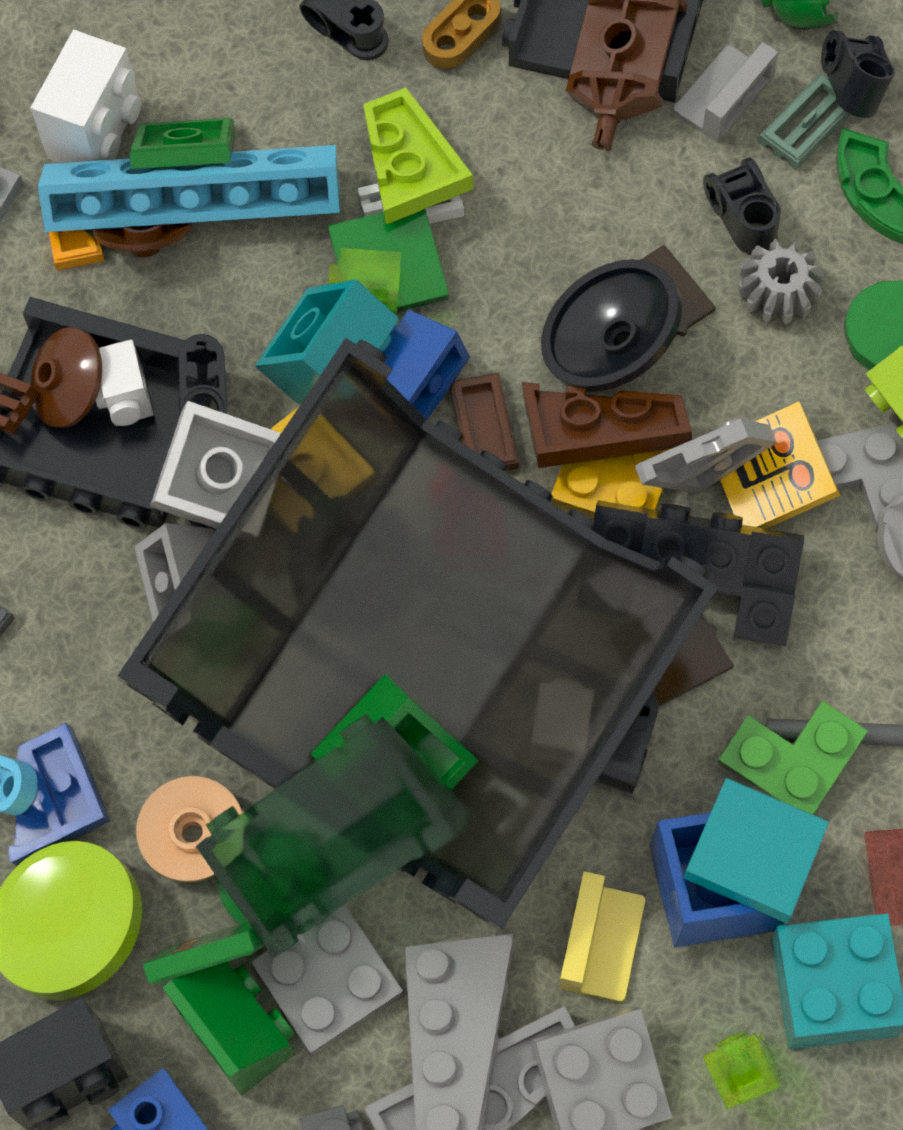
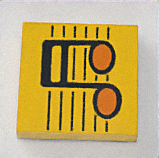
[720,401,841,529]

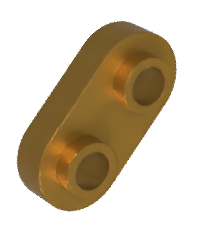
[422,0,501,69]

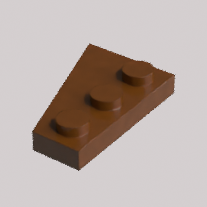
[522,382,692,468]

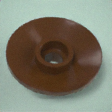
[93,223,192,257]
[30,327,102,428]

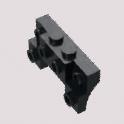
[578,500,804,646]

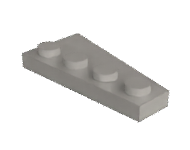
[405,933,516,1130]
[364,1006,575,1130]

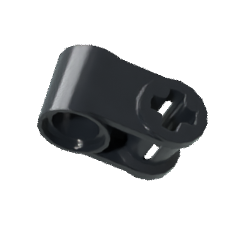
[299,0,389,61]
[821,30,895,118]
[703,157,781,255]
[592,685,658,794]

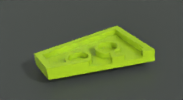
[363,87,474,225]

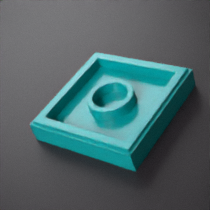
[683,778,829,924]

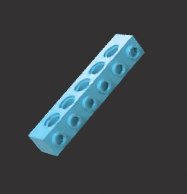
[38,145,340,232]

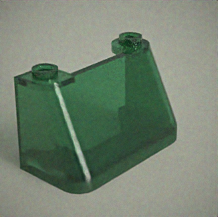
[196,713,471,958]

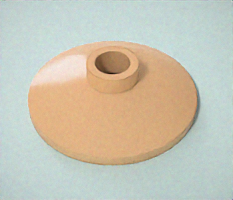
[136,776,245,882]

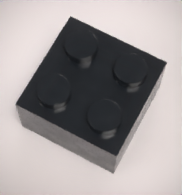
[0,998,129,1130]

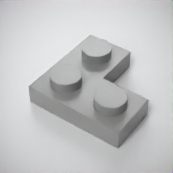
[817,422,903,532]

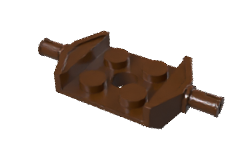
[566,0,687,151]

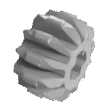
[738,238,824,326]

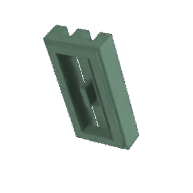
[759,73,850,170]

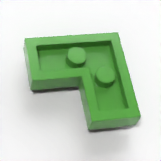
[717,701,868,815]

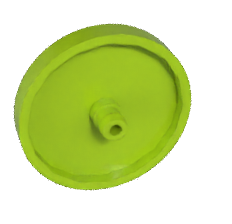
[0,841,142,1000]

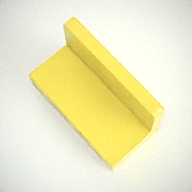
[559,871,645,1003]

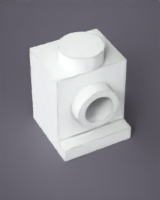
[96,339,154,426]

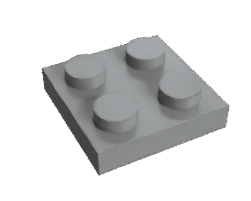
[251,901,404,1057]
[531,1007,672,1130]

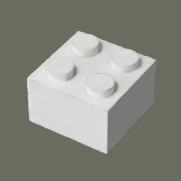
[30,29,142,163]
[150,401,281,540]

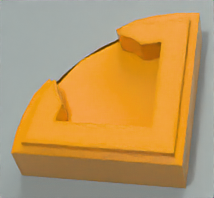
[49,230,105,270]

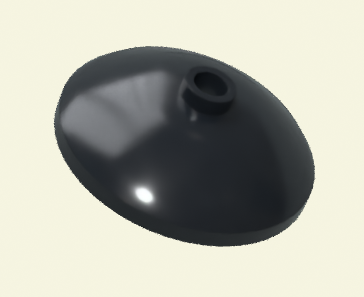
[541,259,682,392]

